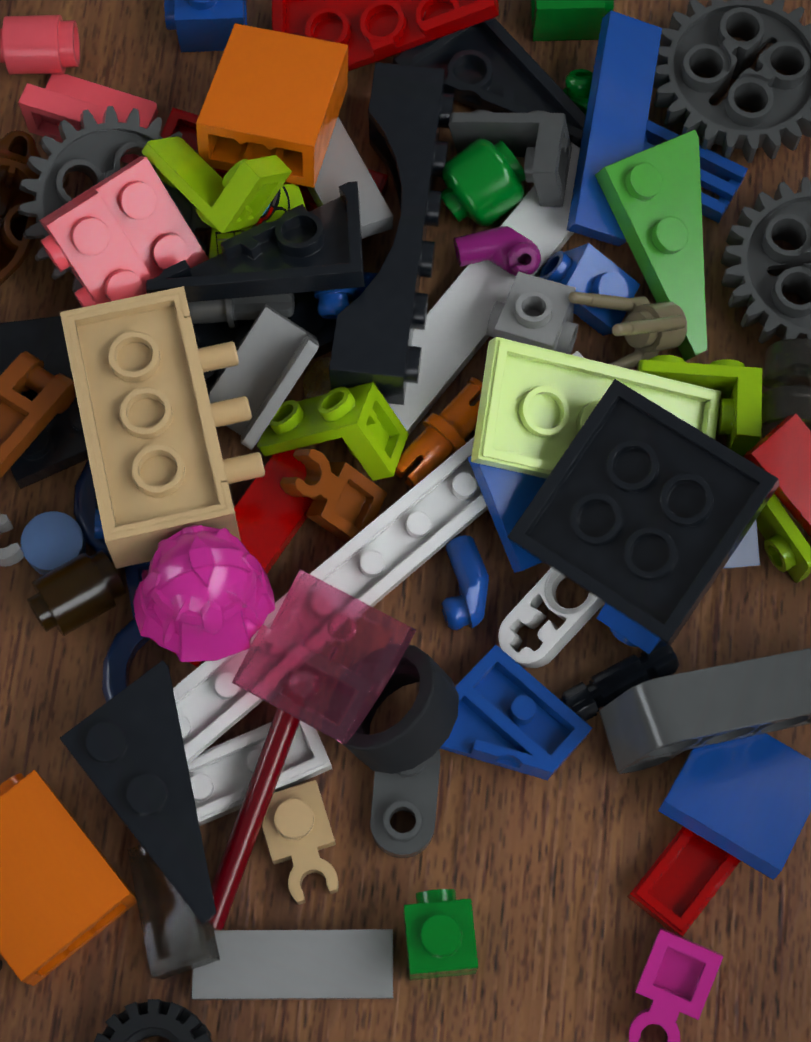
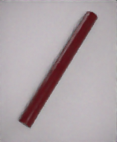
[198,673,315,930]

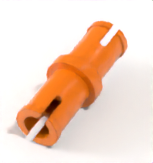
[395,377,483,488]

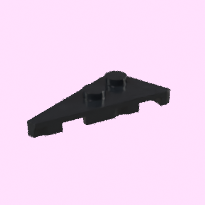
[393,18,586,148]
[146,181,365,302]
[60,660,216,926]

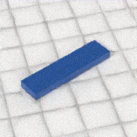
[567,10,662,247]

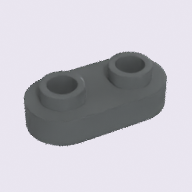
[370,749,441,858]

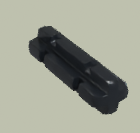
[560,640,680,721]

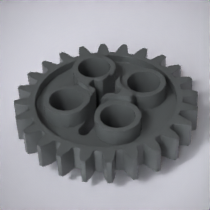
[653,0,811,163]
[18,106,212,293]
[721,177,811,362]

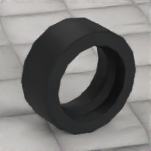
[330,643,459,774]

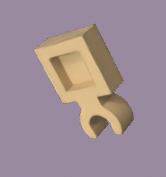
[262,780,339,905]

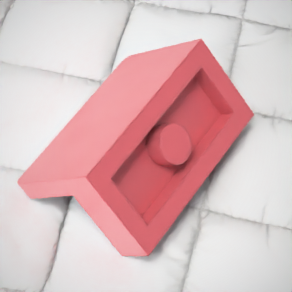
[18,73,158,164]

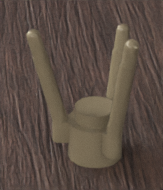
[568,291,687,369]

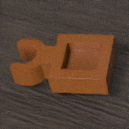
[280,449,387,544]

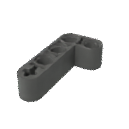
[599,648,811,774]

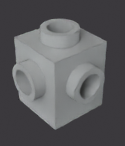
[487,271,578,355]

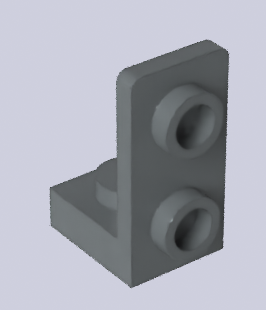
[448,110,572,207]

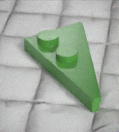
[595,130,707,361]

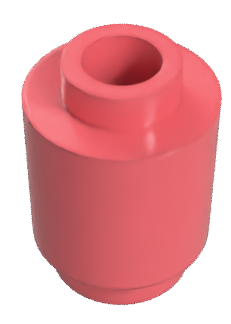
[0,15,80,75]

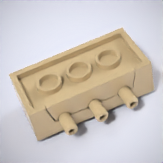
[60,286,265,569]

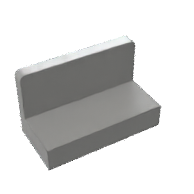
[208,304,319,450]

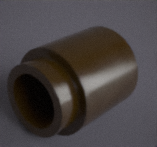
[27,550,127,636]

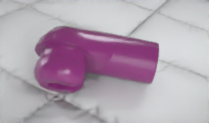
[453,226,541,276]

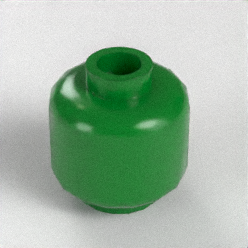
[441,138,526,227]

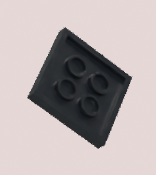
[508,379,780,646]

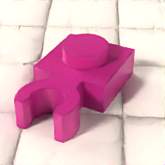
[629,928,724,1042]

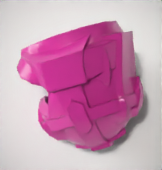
[133,525,275,662]

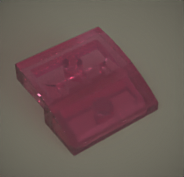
[232,569,417,744]

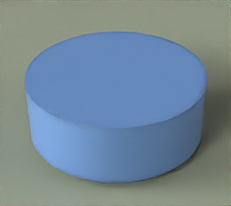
[21,511,86,575]

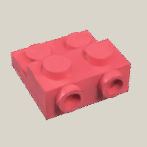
[39,156,209,307]

